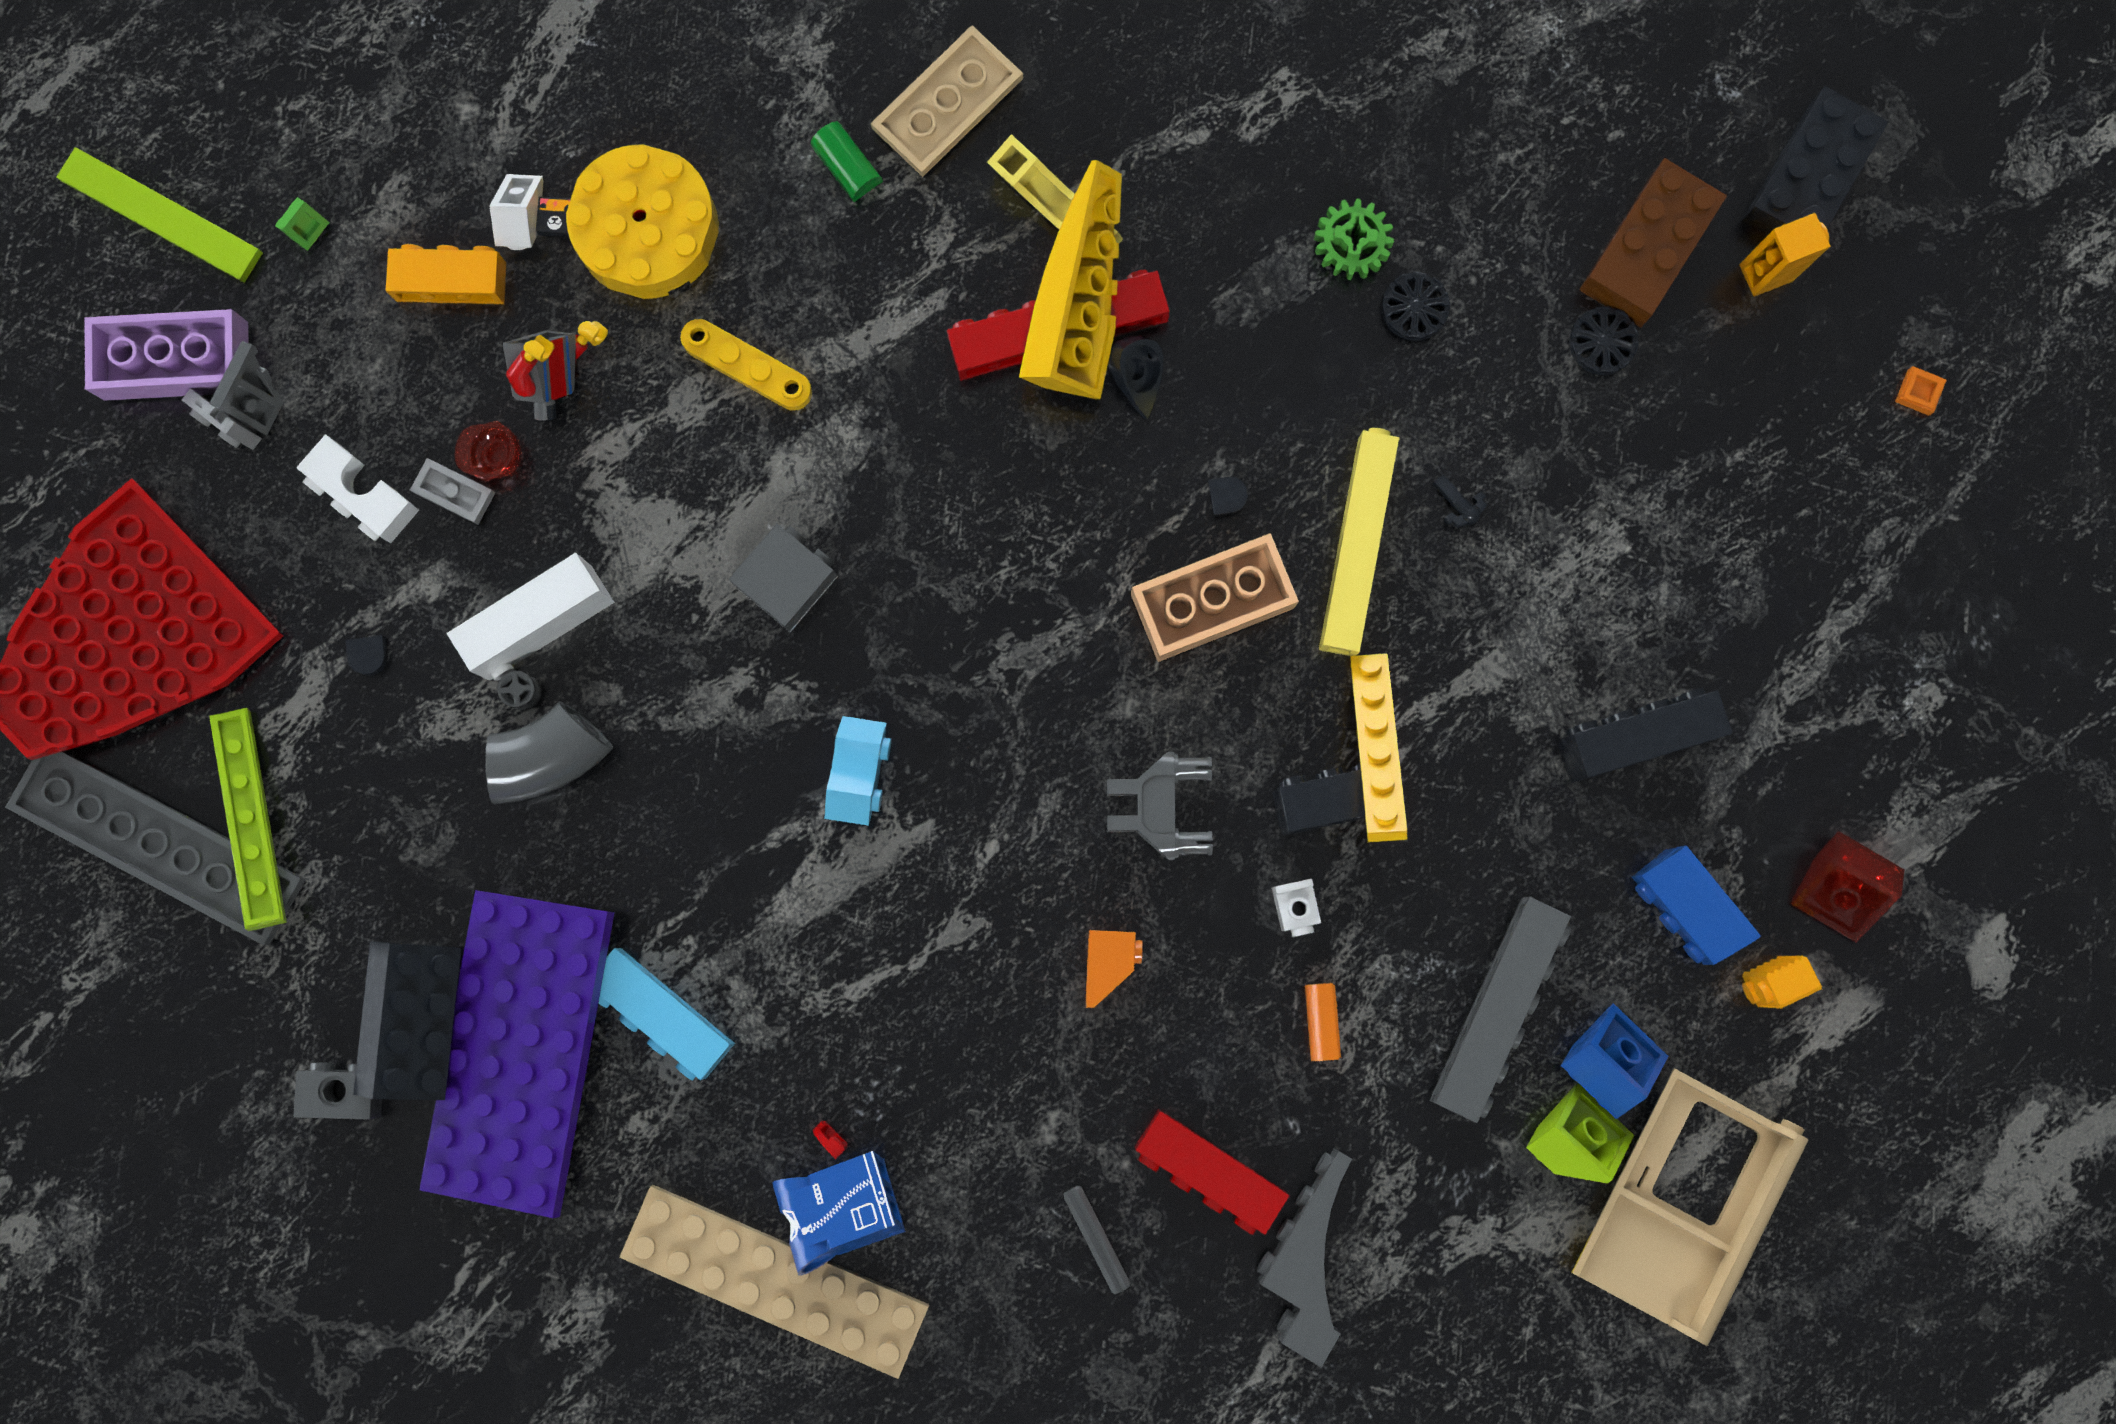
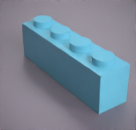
[598,948,735,1081]

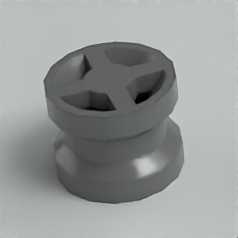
[497,671,541,711]

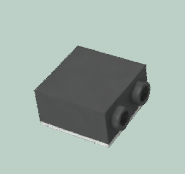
[729,523,837,632]

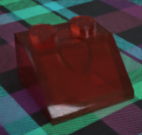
[1791,831,1905,943]

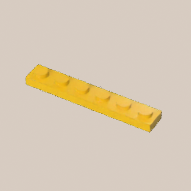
[1350,654,1407,842]

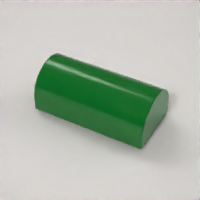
[811,121,883,202]

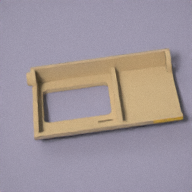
[1571,1068,1808,1346]

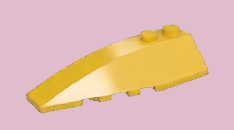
[1019,160,1122,399]

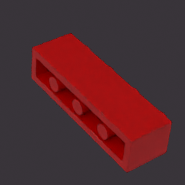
[1135,1109,1290,1235]

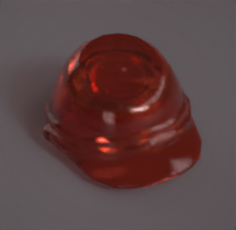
[455,421,522,481]

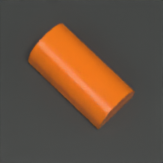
[1305,983,1341,1061]

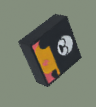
[536,197,571,237]

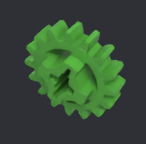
[1314,199,1394,280]

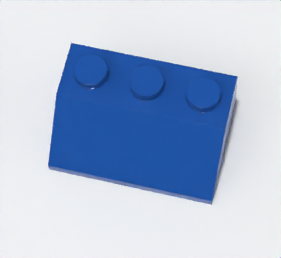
[1632,846,1761,965]

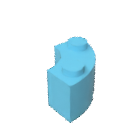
[824,716,891,826]

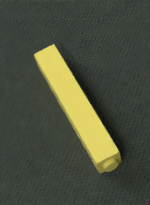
[1319,428,1399,656]

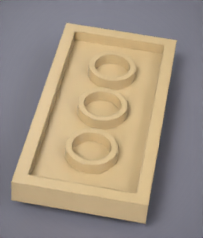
[871,25,1023,177]

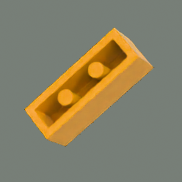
[1739,213,1831,297]
[386,244,506,304]

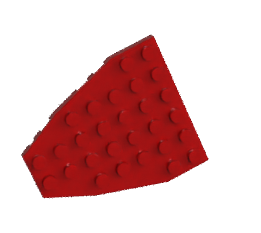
[0,478,283,760]

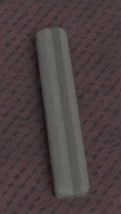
[1064,1186,1130,1294]

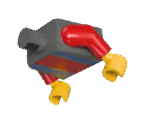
[503,321,608,420]

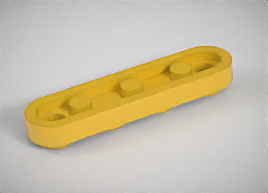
[680,319,812,410]

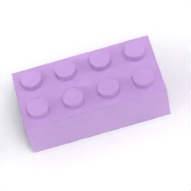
[85,309,248,401]

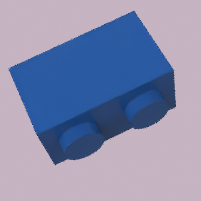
[1561,1004,1669,1119]

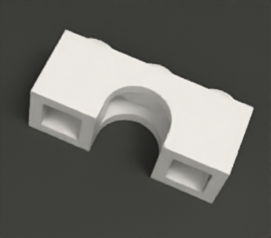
[297,434,419,543]

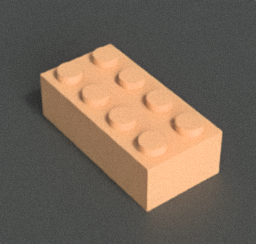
[1131,533,1299,662]

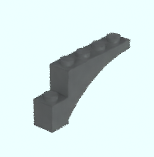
[1257,1148,1352,1367]

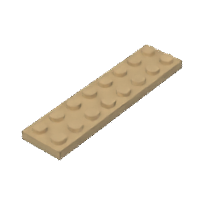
[619,1185,929,1379]

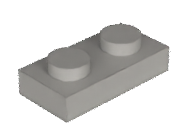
[410,458,495,525]

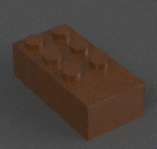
[1579,158,1727,328]

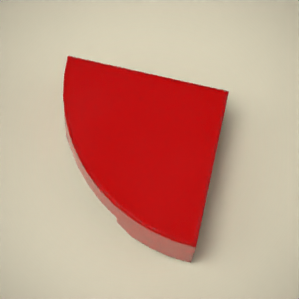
[813,1120,849,1160]

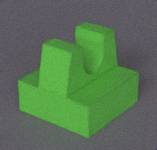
[275,197,330,251]

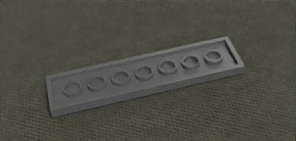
[5,751,306,946]

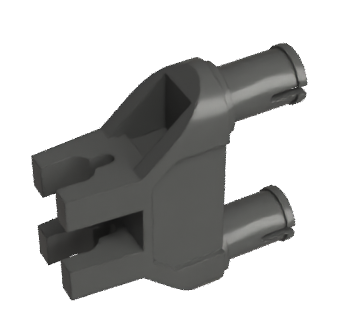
[1107,752,1213,860]

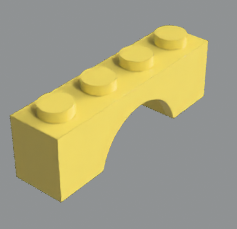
[987,134,1123,243]

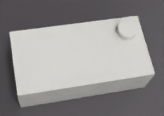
[447,553,614,681]

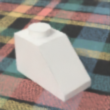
[490,174,543,250]

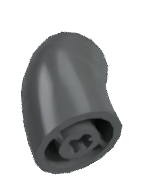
[486,701,613,805]

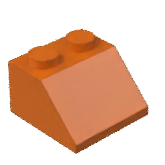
[1085,930,1142,1008]

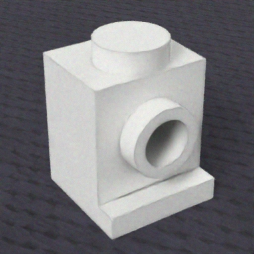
[1272,879,1321,937]

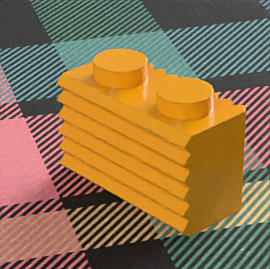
[1742,956,1822,1009]

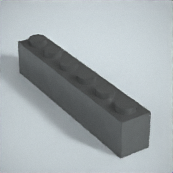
[1429,897,1571,1123]

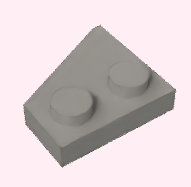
[182,388,262,450]

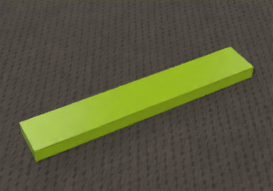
[57,147,263,283]
[209,708,287,931]

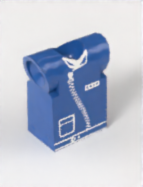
[772,1151,906,1276]

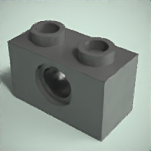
[294,1062,382,1119]

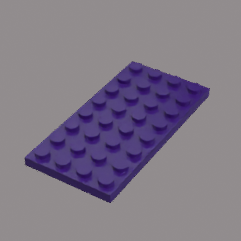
[420,890,614,1218]

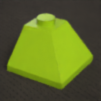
[1526,1083,1634,1183]

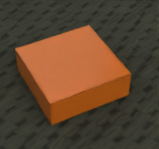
[1895,366,1946,415]

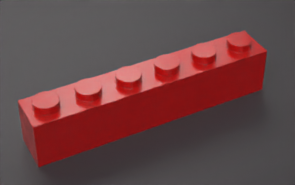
[947,270,1170,381]

